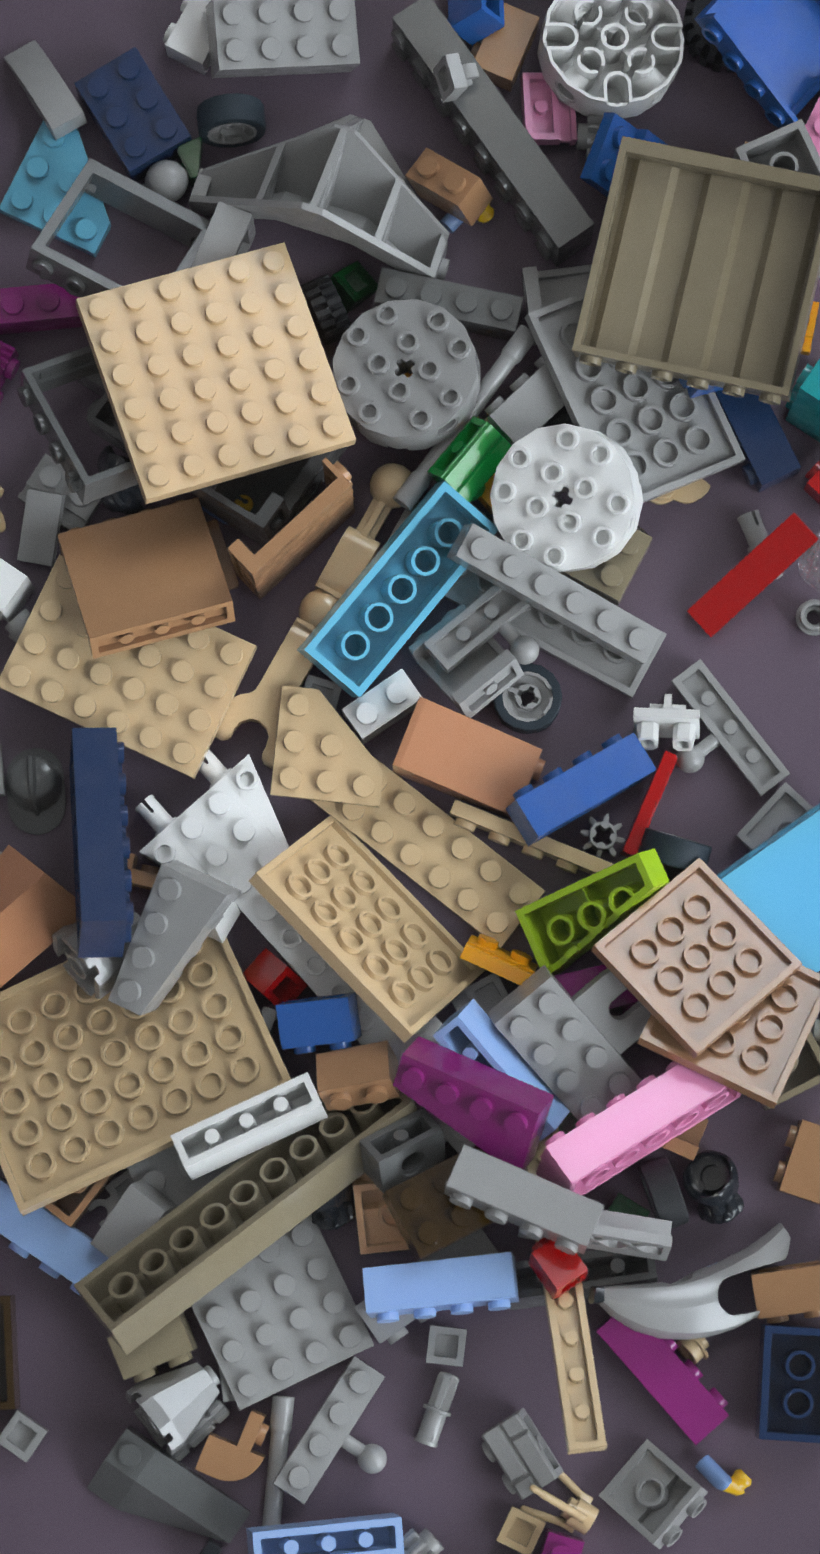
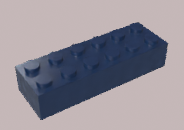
[69,727,134,958]

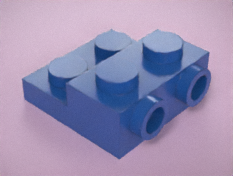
[580,112,668,197]

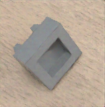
[433,53,479,103]

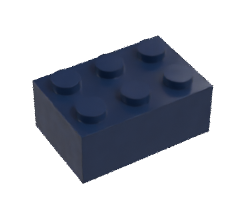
[74,46,192,182]
[755,1324,820,1443]

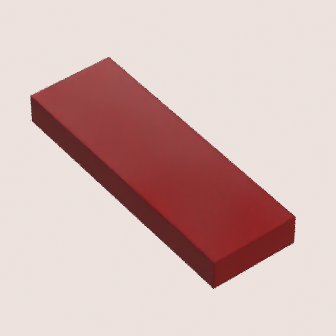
[620,750,678,858]

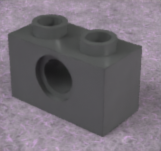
[359,1108,447,1194]

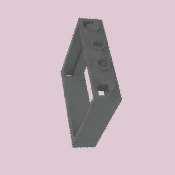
[26,158,210,297]
[17,346,138,505]

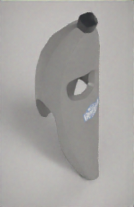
[588,1222,791,1340]

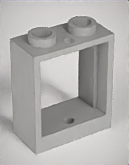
[192,201,256,267]

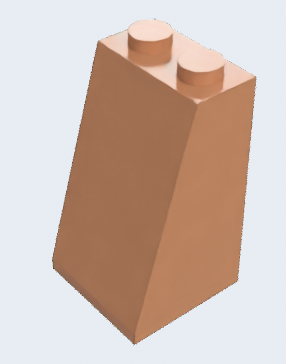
[392,696,546,820]
[0,845,76,988]

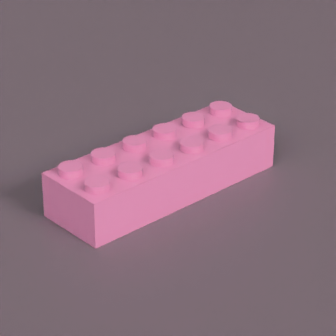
[536,1061,741,1196]

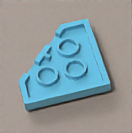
[0,120,111,258]

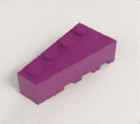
[393,1036,554,1170]

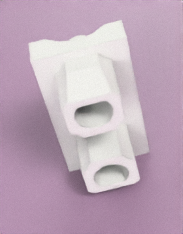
[633,694,700,751]

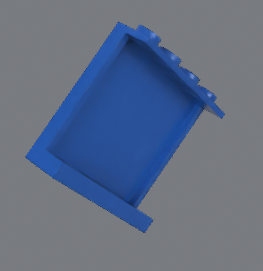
[695,0,820,128]

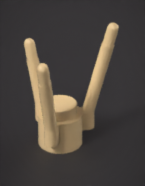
[520,1472,599,1535]

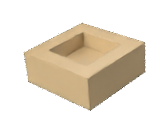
[496,1505,546,1554]

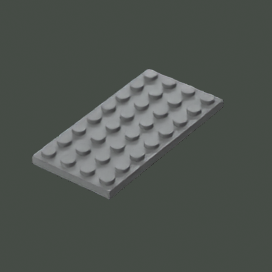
[127,1145,374,1410]

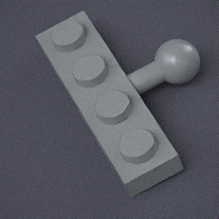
[424,585,539,674]
[671,659,790,797]
[272,1356,387,1504]

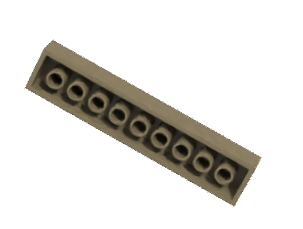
[74,1091,417,1355]

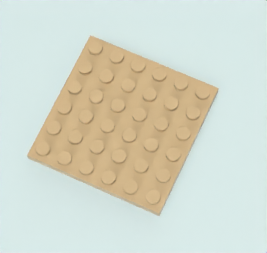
[76,242,356,504]

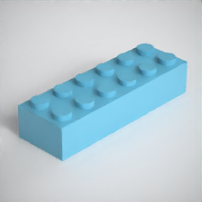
[297,481,498,698]

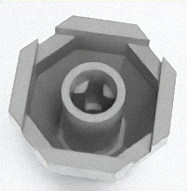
[52,912,140,999]
[126,1363,221,1456]

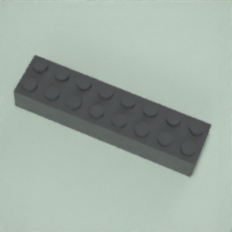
[391,0,594,267]

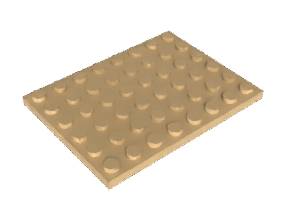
[0,936,291,1216]

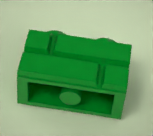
[427,416,512,503]

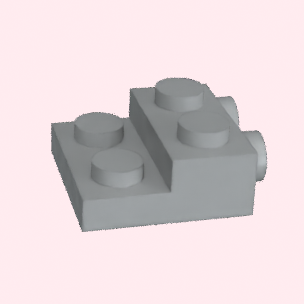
[599,1439,708,1549]

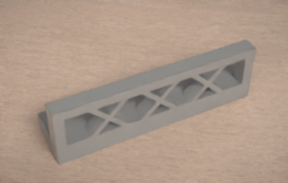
[518,1210,673,1261]

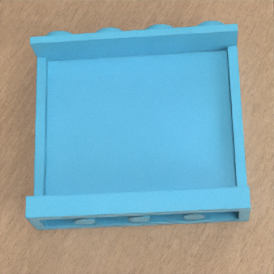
[717,803,820,972]

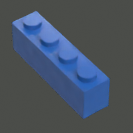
[506,732,657,847]

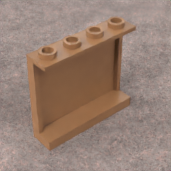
[227,457,355,600]
[57,497,235,659]

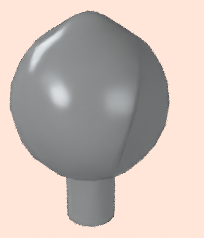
[141,160,189,202]

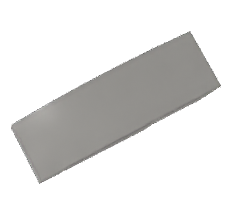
[4,40,87,140]

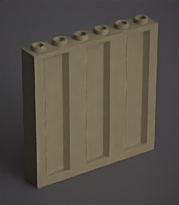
[572,136,820,405]

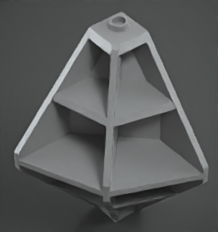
[189,114,450,280]

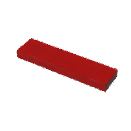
[687,512,819,637]

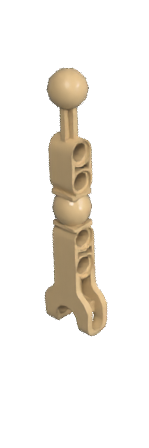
[215,463,411,769]

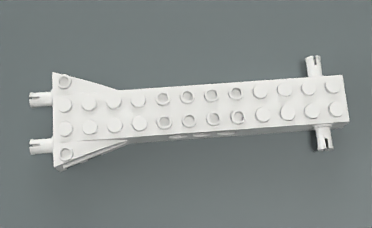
[135,748,475,1154]

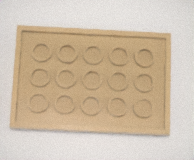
[0,554,257,779]
[249,815,485,1043]

